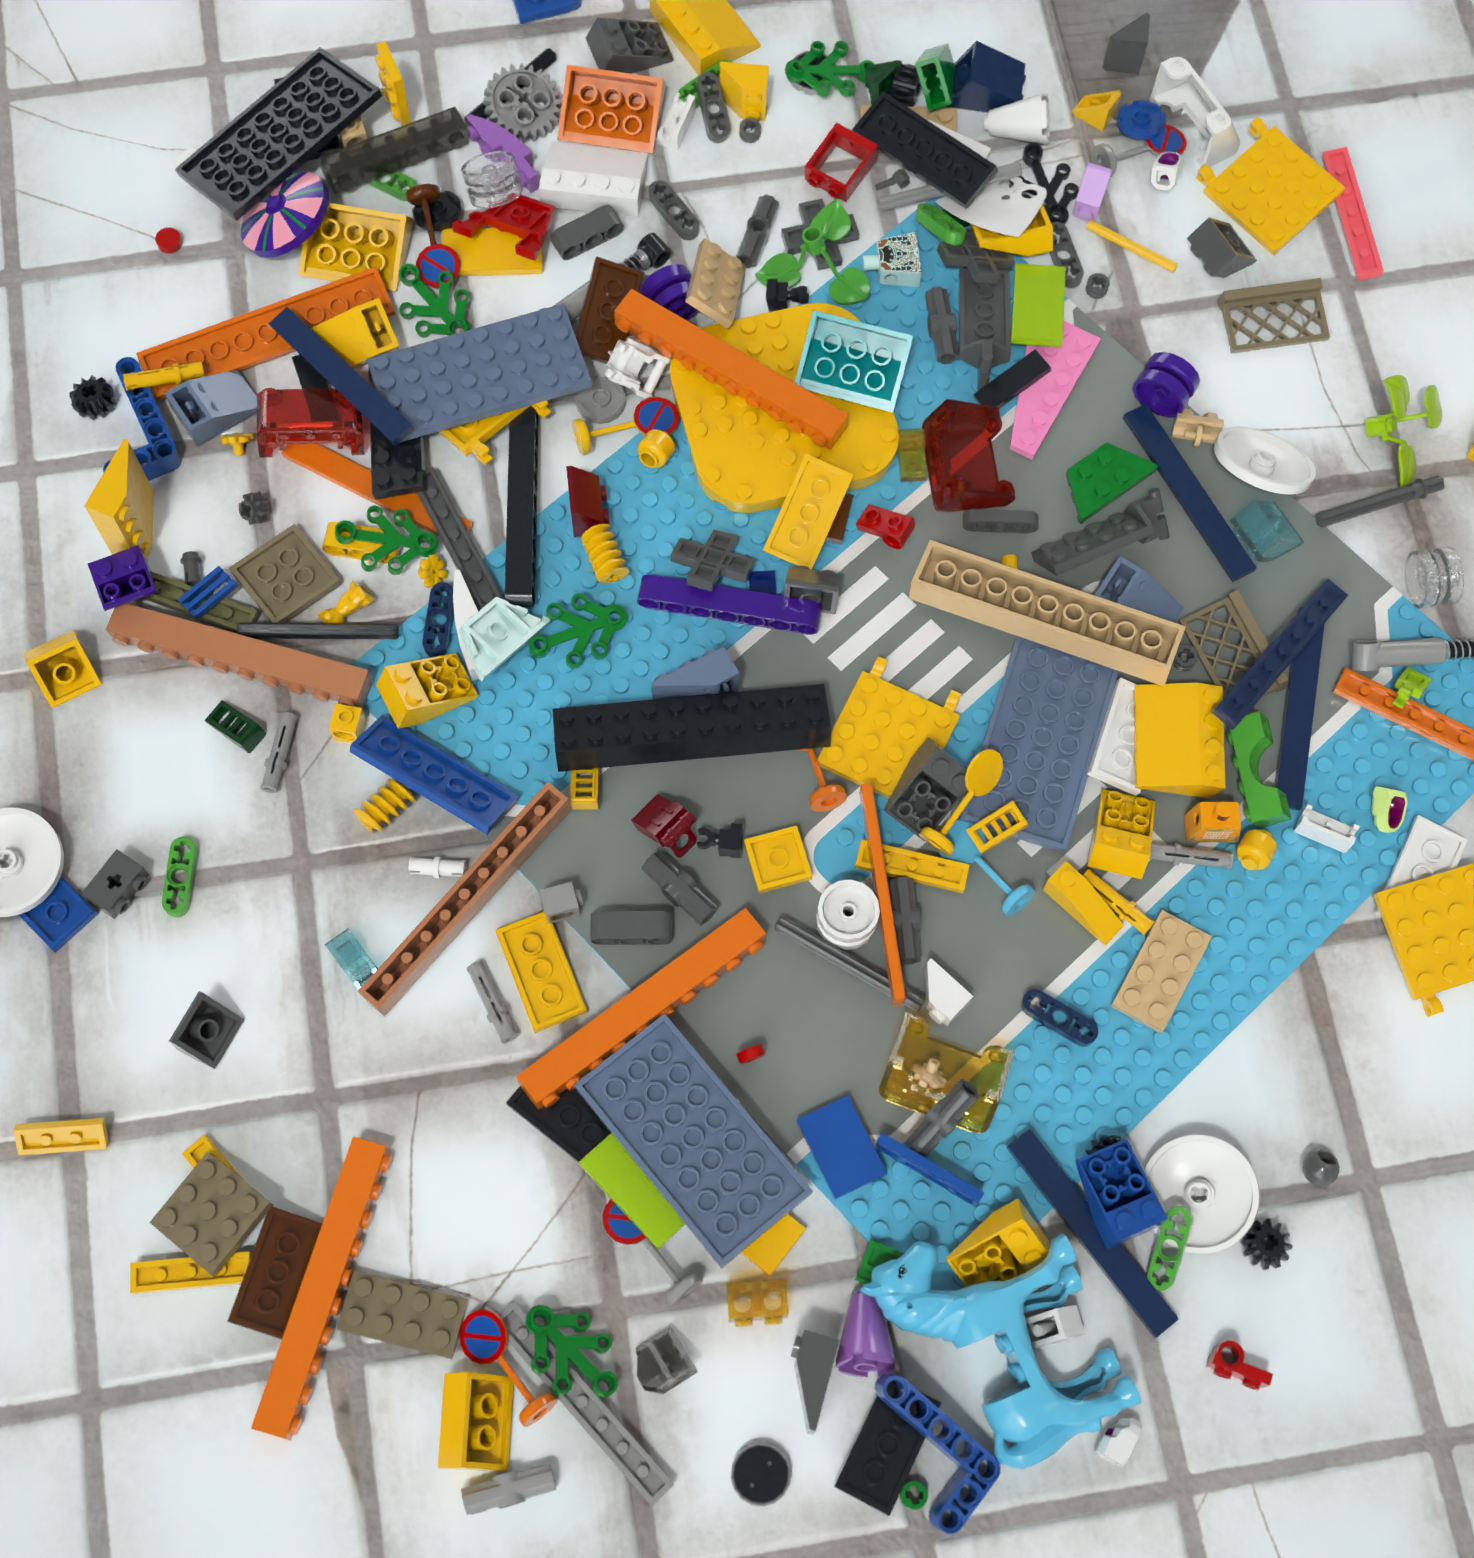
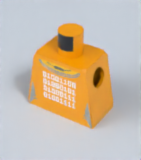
[1184,801,1241,842]

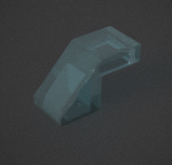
[324,928,378,989]

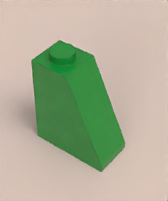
[915,43,955,111]

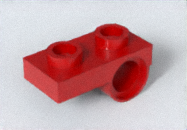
[856,504,915,550]
[1206,1341,1273,1391]

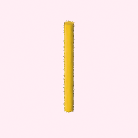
[1086,220,1178,273]

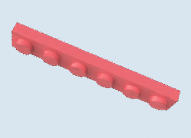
[1322,147,1384,281]

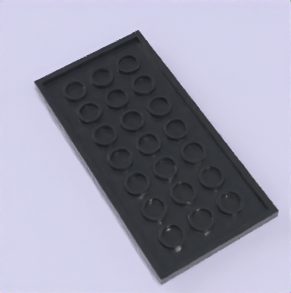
[174,47,383,221]

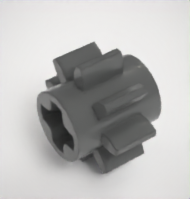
[239,491,272,525]

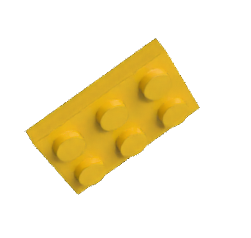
[375,41,412,129]

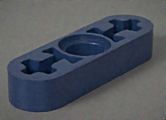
[422,582,454,657]
[1021,989,1098,1047]

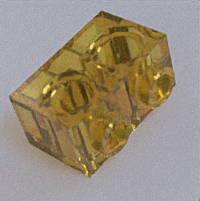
[726,1279,789,1327]

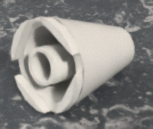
[984,94,1050,144]

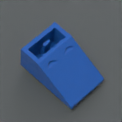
[1075,1139,1168,1250]

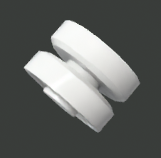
[816,880,880,950]

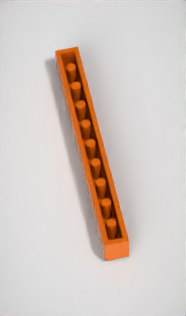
[614,289,849,450]
[516,908,766,1110]
[251,1137,392,1441]

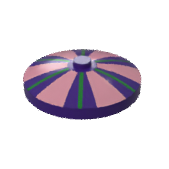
[241,171,329,258]

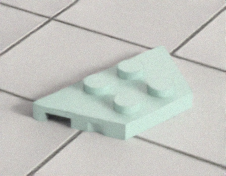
[459,597,550,681]

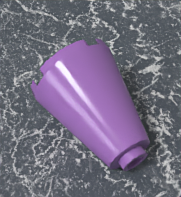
[836,1290,896,1377]

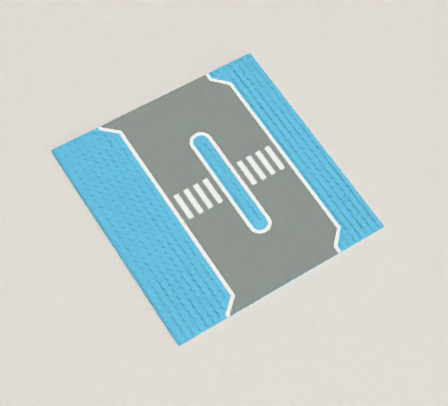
[351,195,1474,1291]

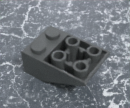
[586,18,674,74]
[884,737,968,841]

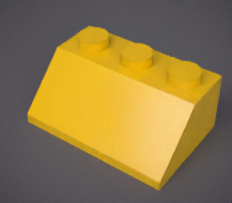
[438,1372,514,1471]

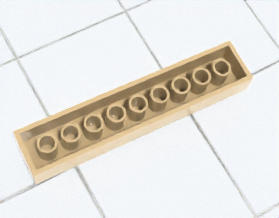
[909,540,1186,686]

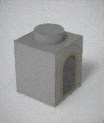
[539,882,583,924]

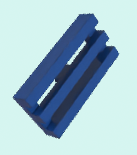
[178,566,238,620]

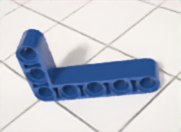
[103,357,182,481]
[875,1373,1001,1534]

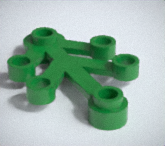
[785,41,874,97]
[399,264,471,338]
[335,505,438,575]
[528,593,627,669]
[525,1305,618,1398]

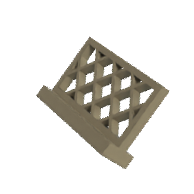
[1217,278,1330,353]
[1179,590,1289,698]

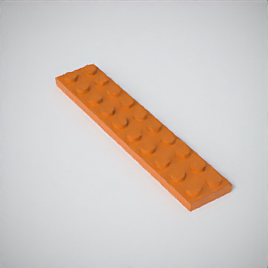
[136,267,396,402]

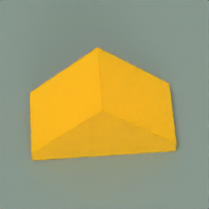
[1072,90,1121,132]

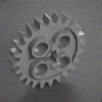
[483,63,562,142]

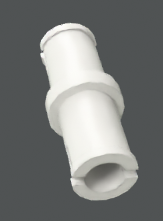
[408,856,467,879]

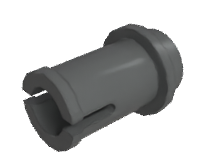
[180,551,202,587]

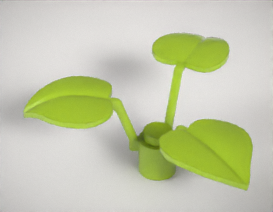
[1365,375,1442,487]

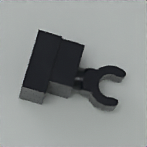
[766,279,809,312]
[697,823,743,858]

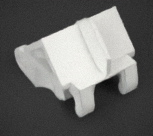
[604,337,672,399]

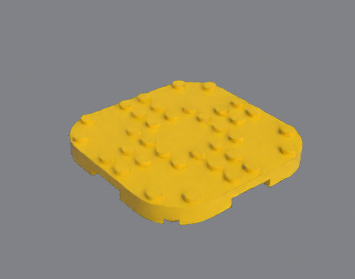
[670,303,899,513]

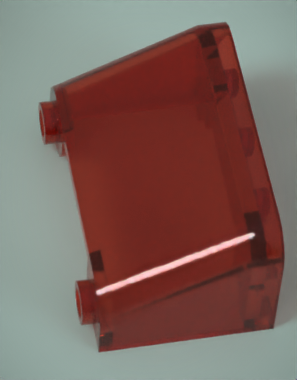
[256,388,364,458]
[921,399,1016,512]

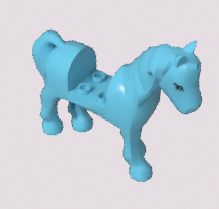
[860,1233,1141,1469]

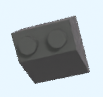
[1187,217,1257,278]
[784,566,842,614]

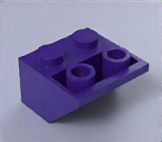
[88,545,157,611]

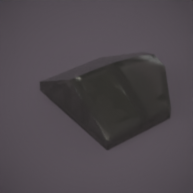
[636,1326,698,1394]

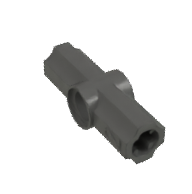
[736,194,779,268]
[925,286,959,364]
[642,851,718,926]
[889,877,922,965]
[907,1079,980,1157]

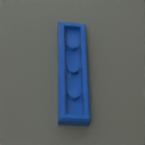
[875,1132,984,1206]

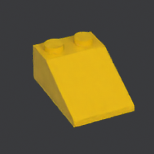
[970,204,1053,256]

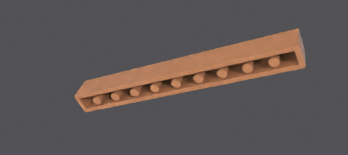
[106,603,374,709]
[357,782,572,1017]

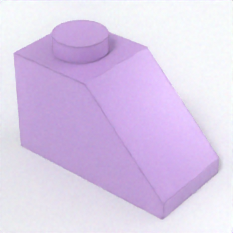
[1072,162,1112,222]

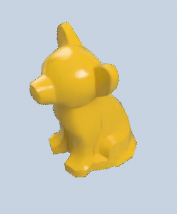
[318,581,375,623]

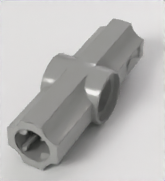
[461,1464,557,1516]

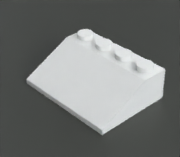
[539,142,648,217]

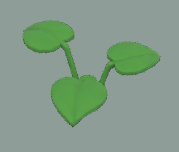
[755,199,870,305]

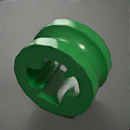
[900,1481,928,1510]

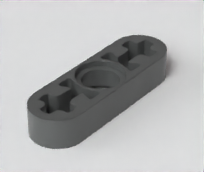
[696,72,730,143]
[649,180,699,240]
[1049,222,1084,288]
[963,509,1039,533]

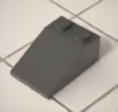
[790,1330,840,1435]

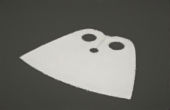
[935,177,1047,237]

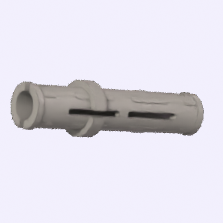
[260,712,298,793]
[1149,842,1234,870]
[466,961,518,1044]

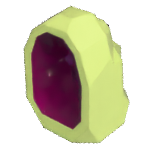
[1371,786,1408,833]

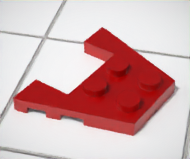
[452,192,555,261]

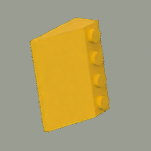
[650,0,761,76]
[298,203,413,292]
[84,439,154,558]
[1134,683,1226,799]

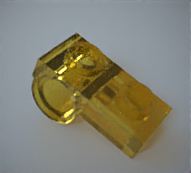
[897,428,927,482]

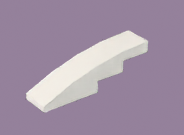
[453,569,479,681]

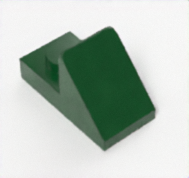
[865,60,902,104]

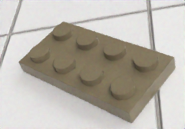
[336,1270,469,1359]

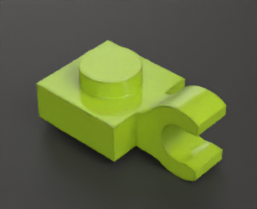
[1392,667,1432,709]

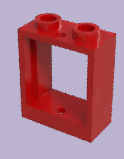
[805,122,878,202]

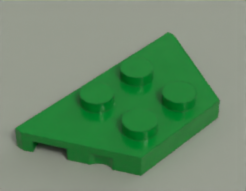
[1066,442,1158,524]

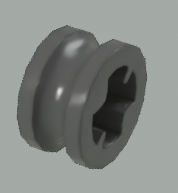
[739,118,761,143]
[1086,273,1110,299]
[1173,644,1198,671]

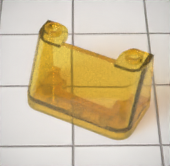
[879,1012,1014,1133]

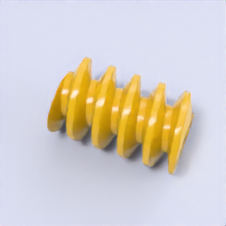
[581,524,629,583]
[353,778,416,834]

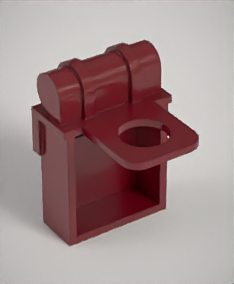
[631,794,697,858]

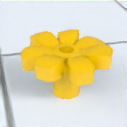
[220,432,254,455]
[418,554,448,588]

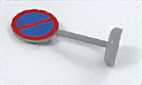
[1091,124,1187,177]
[602,1200,703,1307]

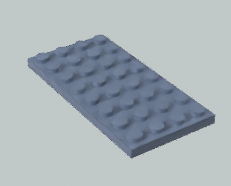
[367,303,592,445]
[959,636,1119,854]
[574,1013,813,1269]

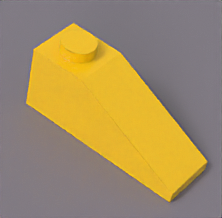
[1043,861,1124,946]

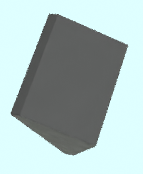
[1102,12,1150,75]
[169,991,244,1069]

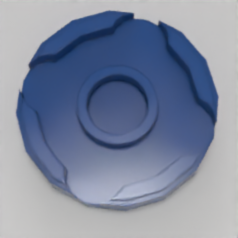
[1117,100,1166,140]

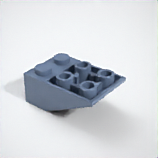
[164,370,264,446]
[1094,556,1184,622]
[651,646,740,700]

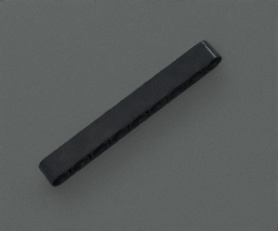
[505,406,539,607]

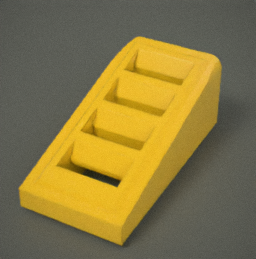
[570,768,599,810]
[966,801,1029,854]

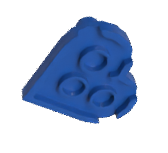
[512,0,581,24]

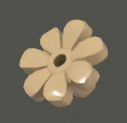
[911,1058,946,1089]

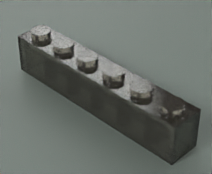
[320,107,469,194]

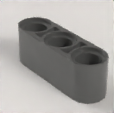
[549,205,624,260]
[590,911,672,945]

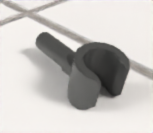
[875,169,910,191]

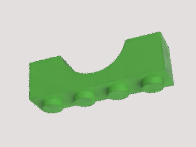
[1227,711,1292,829]

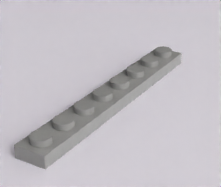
[498,1301,674,1506]

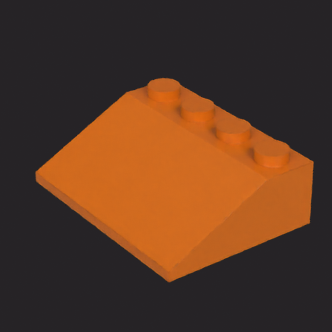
[557,65,666,154]

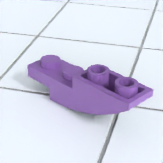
[466,114,539,193]

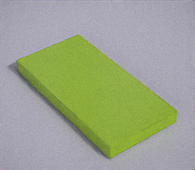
[1011,263,1066,347]
[579,1133,685,1250]

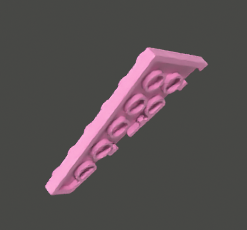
[1010,321,1101,460]

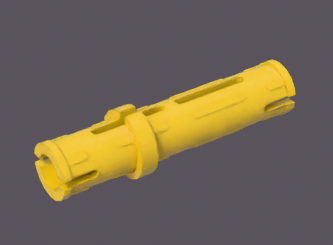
[123,361,204,391]
[1083,869,1155,935]

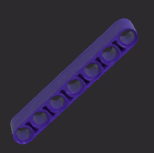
[637,575,822,635]

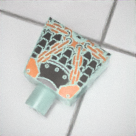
[862,232,922,287]

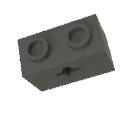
[81,849,149,919]

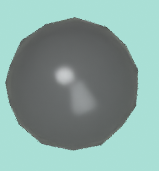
[1302,1149,1340,1186]

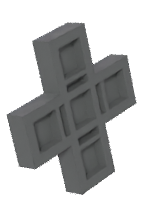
[781,199,859,270]
[937,229,1015,284]
[671,530,755,592]

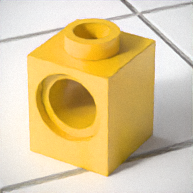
[329,703,366,743]

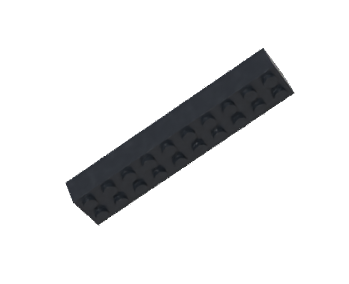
[553,684,831,772]

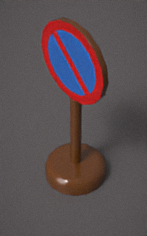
[405,184,460,288]

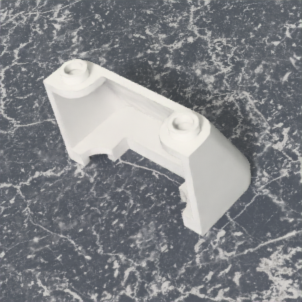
[1150,57,1240,168]

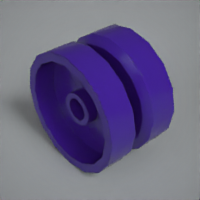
[639,264,699,321]
[1132,352,1200,418]

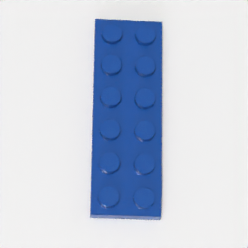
[349,715,518,835]

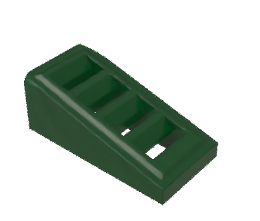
[204,700,266,753]

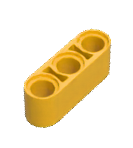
[322,522,400,564]

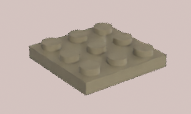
[229,524,341,623]
[149,1152,273,1277]

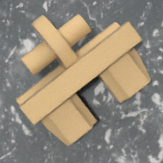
[1172,409,1224,448]

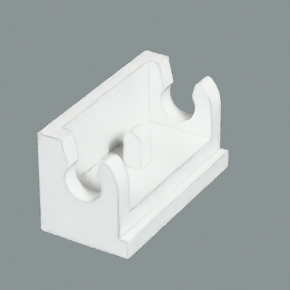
[655,92,695,151]
[1294,804,1360,853]

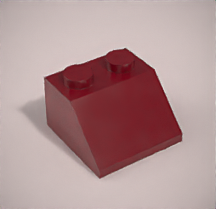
[566,466,609,537]

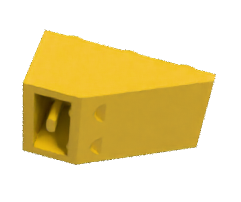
[310,298,399,368]
[376,653,479,729]
[1087,789,1156,879]
[946,1198,1050,1287]

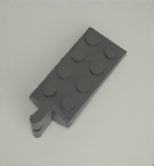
[958,268,1011,391]
[1031,488,1170,576]

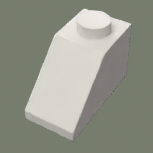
[924,958,973,1027]
[1025,1305,1085,1349]

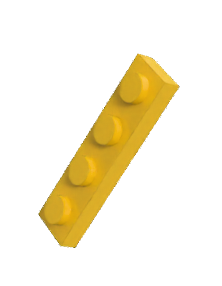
[855,839,970,894]
[130,1251,252,1294]

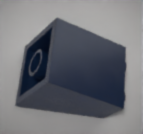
[947,40,1026,113]

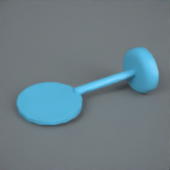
[938,820,1036,918]

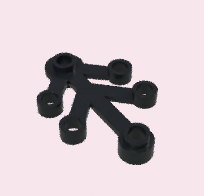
[1009,143,1079,225]

